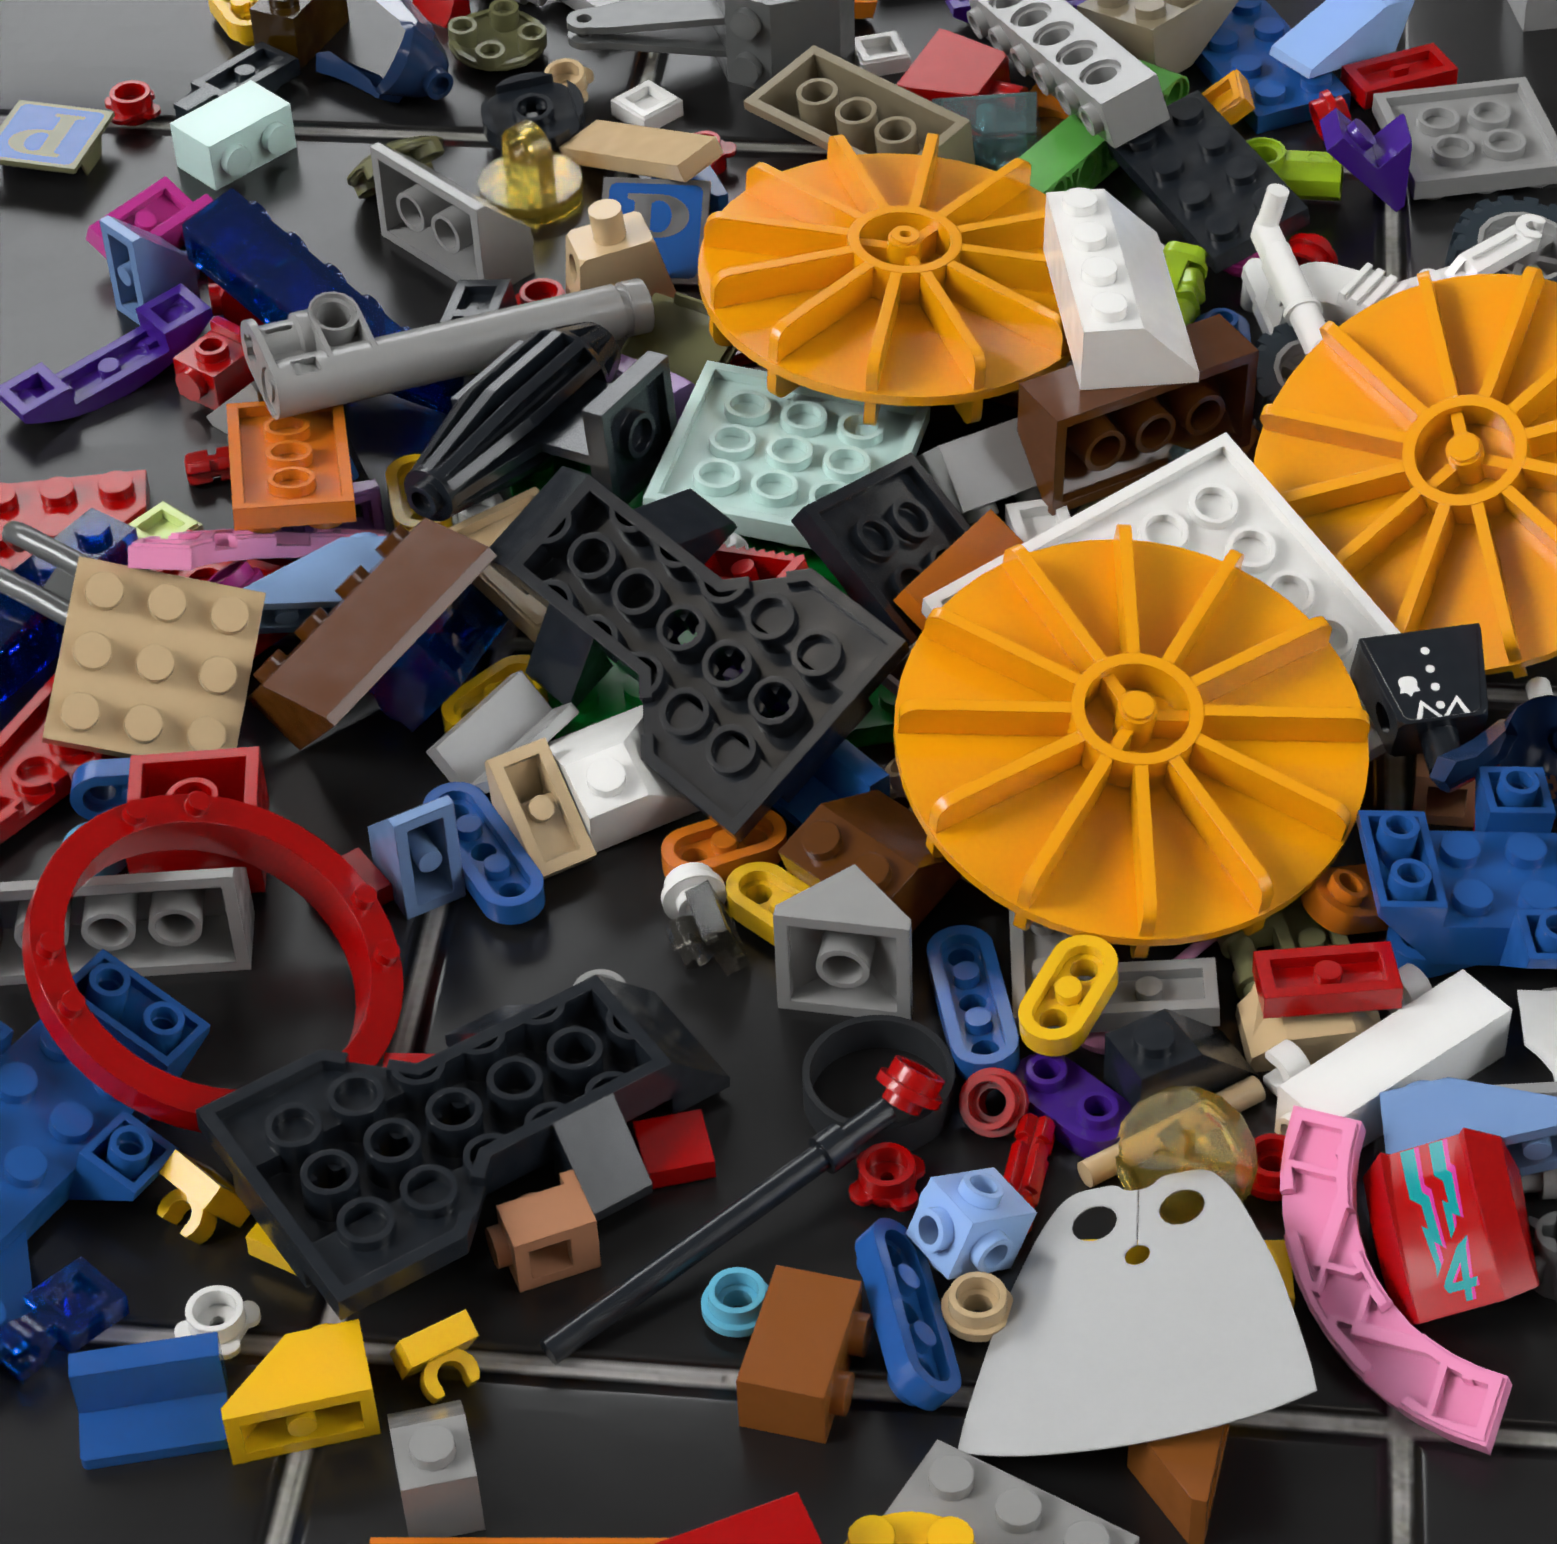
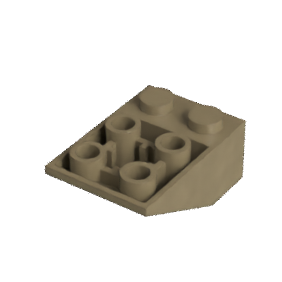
[1077,0,1239,73]

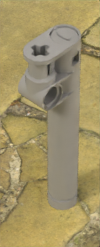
[240,278,655,420]

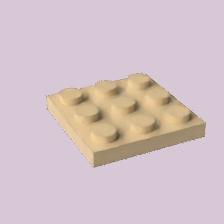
[42,556,266,758]

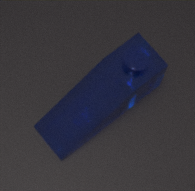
[369,583,509,732]

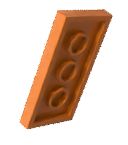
[226,401,356,533]

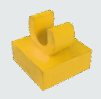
[157,1149,251,1245]
[389,1309,480,1404]

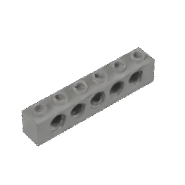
[966,0,1170,148]

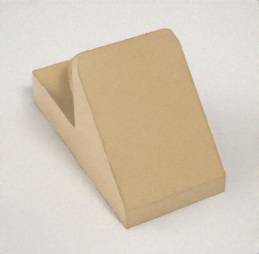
[485,737,597,879]

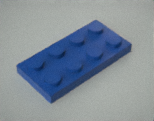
[1194,0,1351,134]

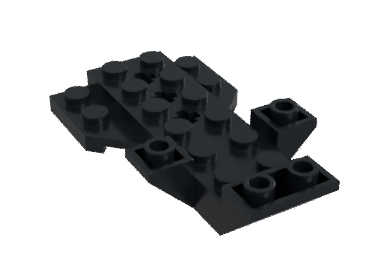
[489,466,910,843]
[196,975,730,1320]

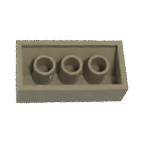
[743,45,976,165]

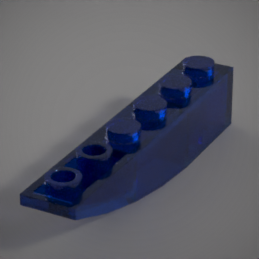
[182,188,464,415]

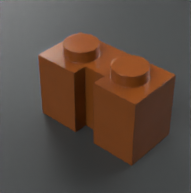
[736,1265,873,1444]

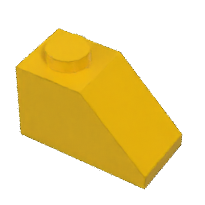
[221,1319,381,1465]

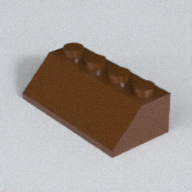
[1017,314,1259,516]
[246,518,497,750]

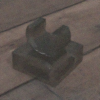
[665,880,750,976]

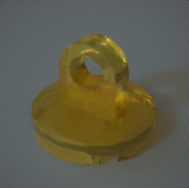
[478,120,584,224]
[1115,1086,1258,1224]

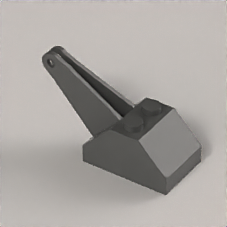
[566,0,855,89]

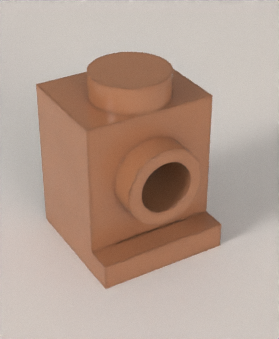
[485,1169,601,1293]

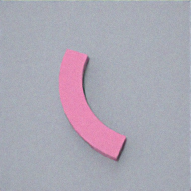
[128,528,389,571]
[1280,1105,1512,1455]

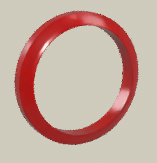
[22,791,404,1133]

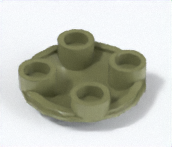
[448,0,547,71]
[347,136,445,199]

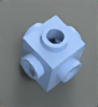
[905,1167,1037,1280]

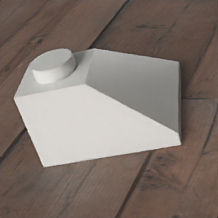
[548,705,700,852]

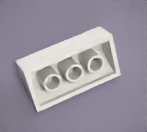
[1043,187,1199,390]

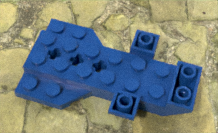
[1356,766,1557,969]
[0,949,211,1363]

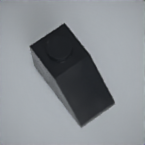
[1103,1009,1258,1133]

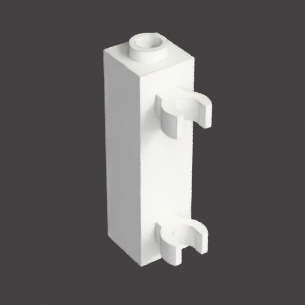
[1263,963,1512,1148]

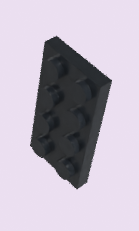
[1107,90,1311,274]

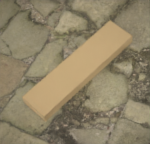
[559,120,723,183]

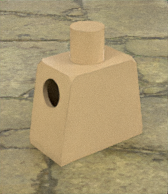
[566,199,676,298]

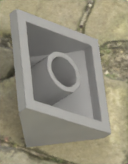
[773,864,913,1020]

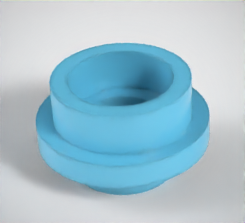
[701,1267,769,1338]

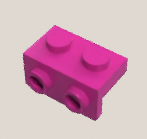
[86,176,215,259]

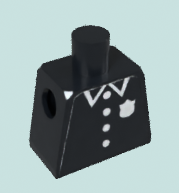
[1350,623,1489,775]

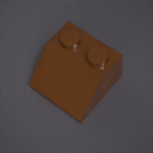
[778,789,962,933]

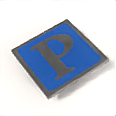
[602,177,711,286]

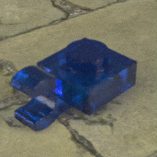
[0,1256,130,1381]

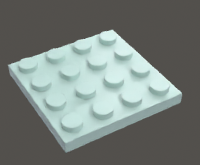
[643,360,931,549]

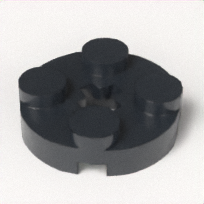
[481,72,586,163]

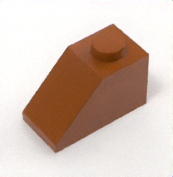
[1127,1423,1230,1544]

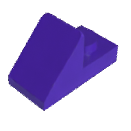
[1320,108,1412,212]

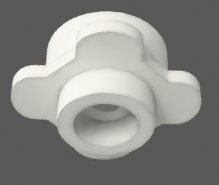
[174,1285,261,1360]

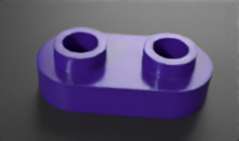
[1014,1053,1133,1158]

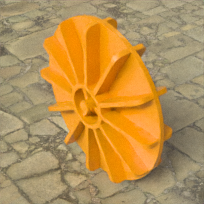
[698,133,1072,426]
[1254,266,1557,679]
[893,524,1370,958]

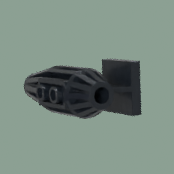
[404,322,677,522]

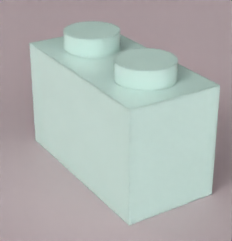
[170,80,297,191]

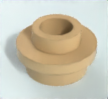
[941,1271,1013,1342]

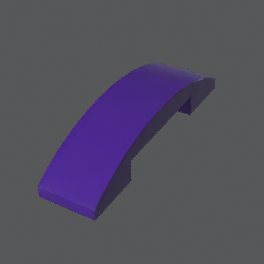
[0,283,213,424]

